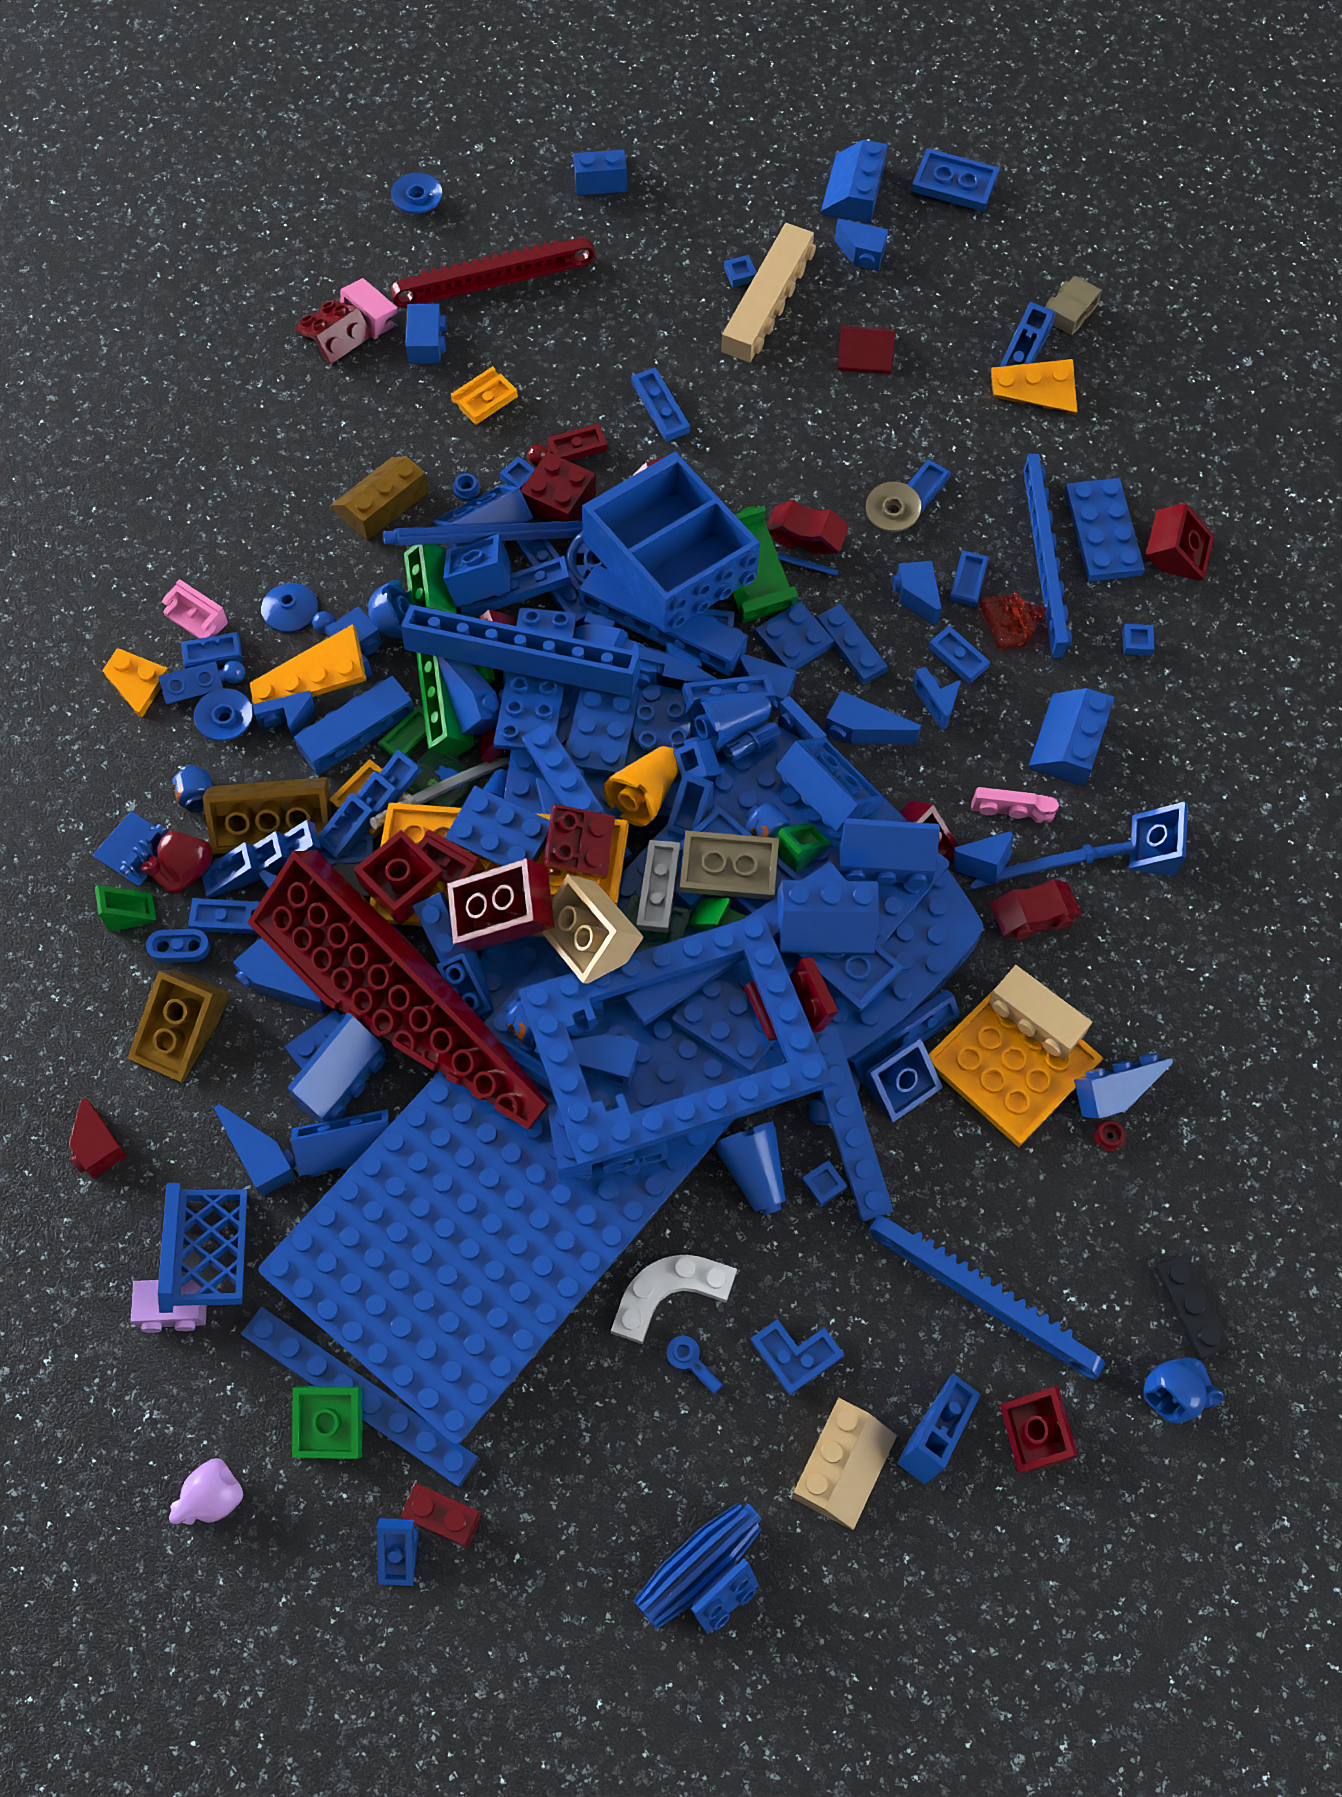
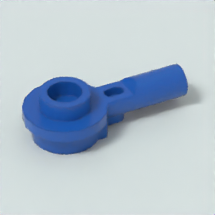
[666,1336,723,1394]

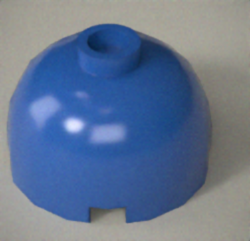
[368,580,410,639]

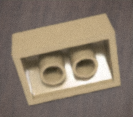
[541,874,644,984]
[791,1398,897,1530]

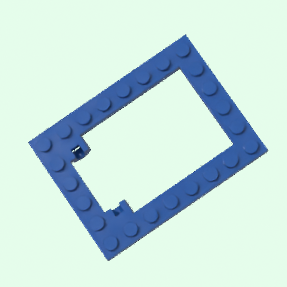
[518,913,833,1169]

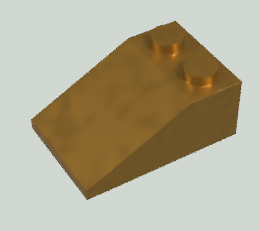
[127,970,230,1082]

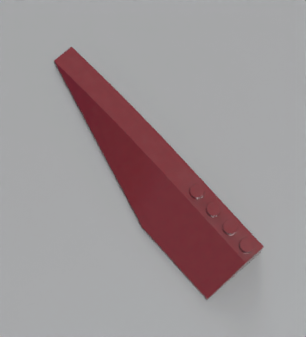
[247,850,549,1129]

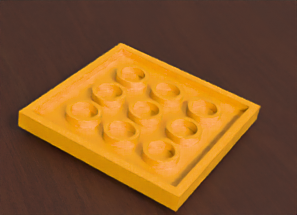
[928,990,1103,1147]

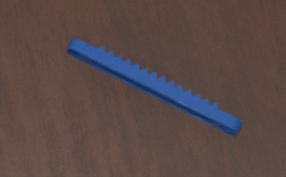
[868,1216,1106,1380]

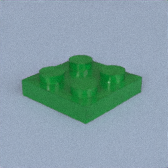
[292,1386,362,1459]

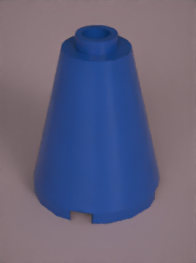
[685,692,772,754]
[714,1121,786,1216]

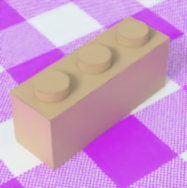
[988,965,1093,1060]

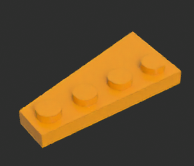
[250,624,367,704]

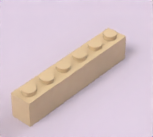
[721,222,816,362]

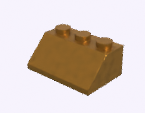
[330,456,429,541]

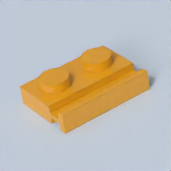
[451,366,518,425]

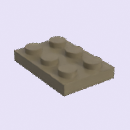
[680,830,779,900]

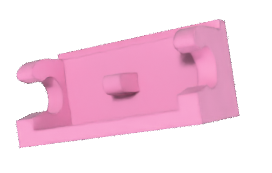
[340,278,398,340]
[162,579,228,639]

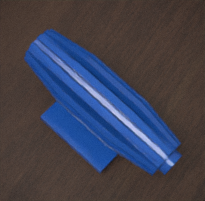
[634,1503,762,1634]

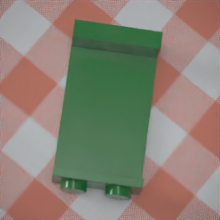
[732,506,798,623]

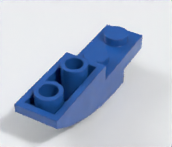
[413,891,493,1016]

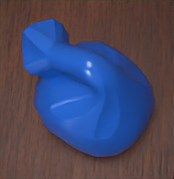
[1143,1357,1223,1423]

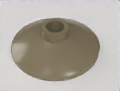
[866,482,921,532]

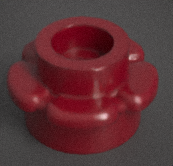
[1094,1121,1126,1152]

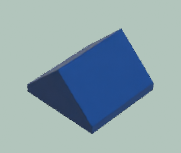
[1129,802,1188,876]
[863,1036,943,1122]

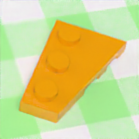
[991,359,1077,415]

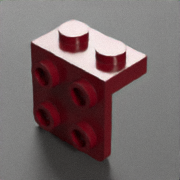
[295,300,373,364]

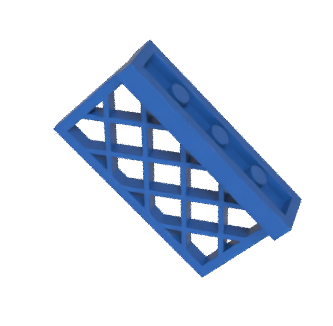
[157,1183,247,1313]

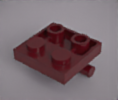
[544,804,615,879]

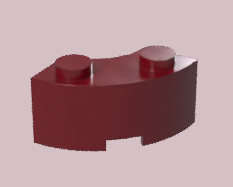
[767,500,849,555]
[990,879,1082,940]

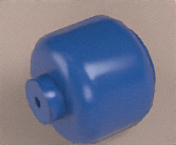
[809,1094,831,1126]

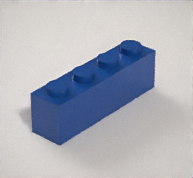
[294,676,414,776]

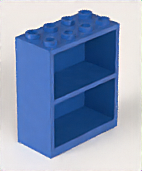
[582,451,760,633]

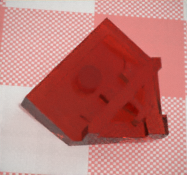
[979,590,1046,651]

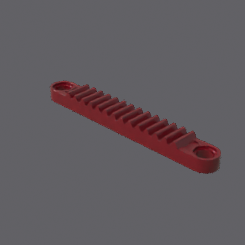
[390,238,595,308]

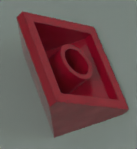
[838,325,895,374]
[1000,1386,1078,1473]

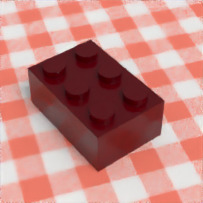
[447,858,555,951]

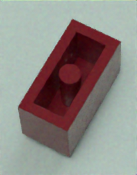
[400,1483,482,1549]

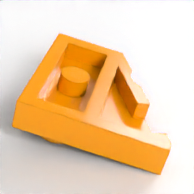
[102,648,169,718]

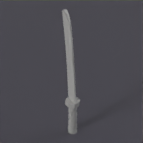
[370,757,510,829]

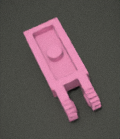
[971,787,1059,823]

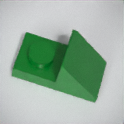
[688,898,747,932]

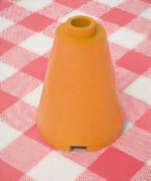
[603,746,679,826]

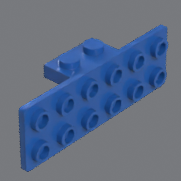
[494,608,576,751]

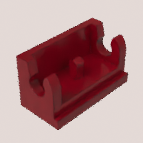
[418,828,485,885]

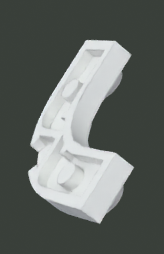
[611,1255,737,1344]

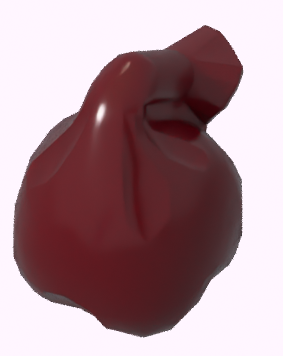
[140,830,213,894]

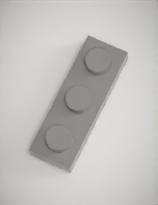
[636,840,681,933]

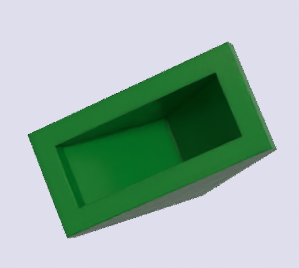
[777,823,832,872]
[95,885,156,932]

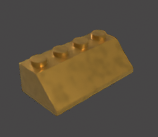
[202,777,332,854]

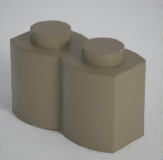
[1045,276,1103,335]

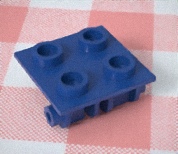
[92,811,168,887]

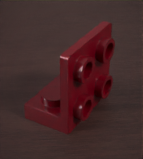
[744,957,838,1041]

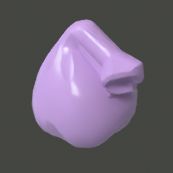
[169,1458,243,1525]

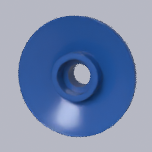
[391,173,442,214]
[261,583,318,633]
[194,688,253,741]

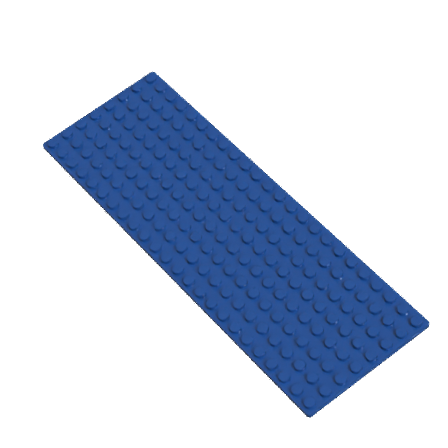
[259,727,949,1445]

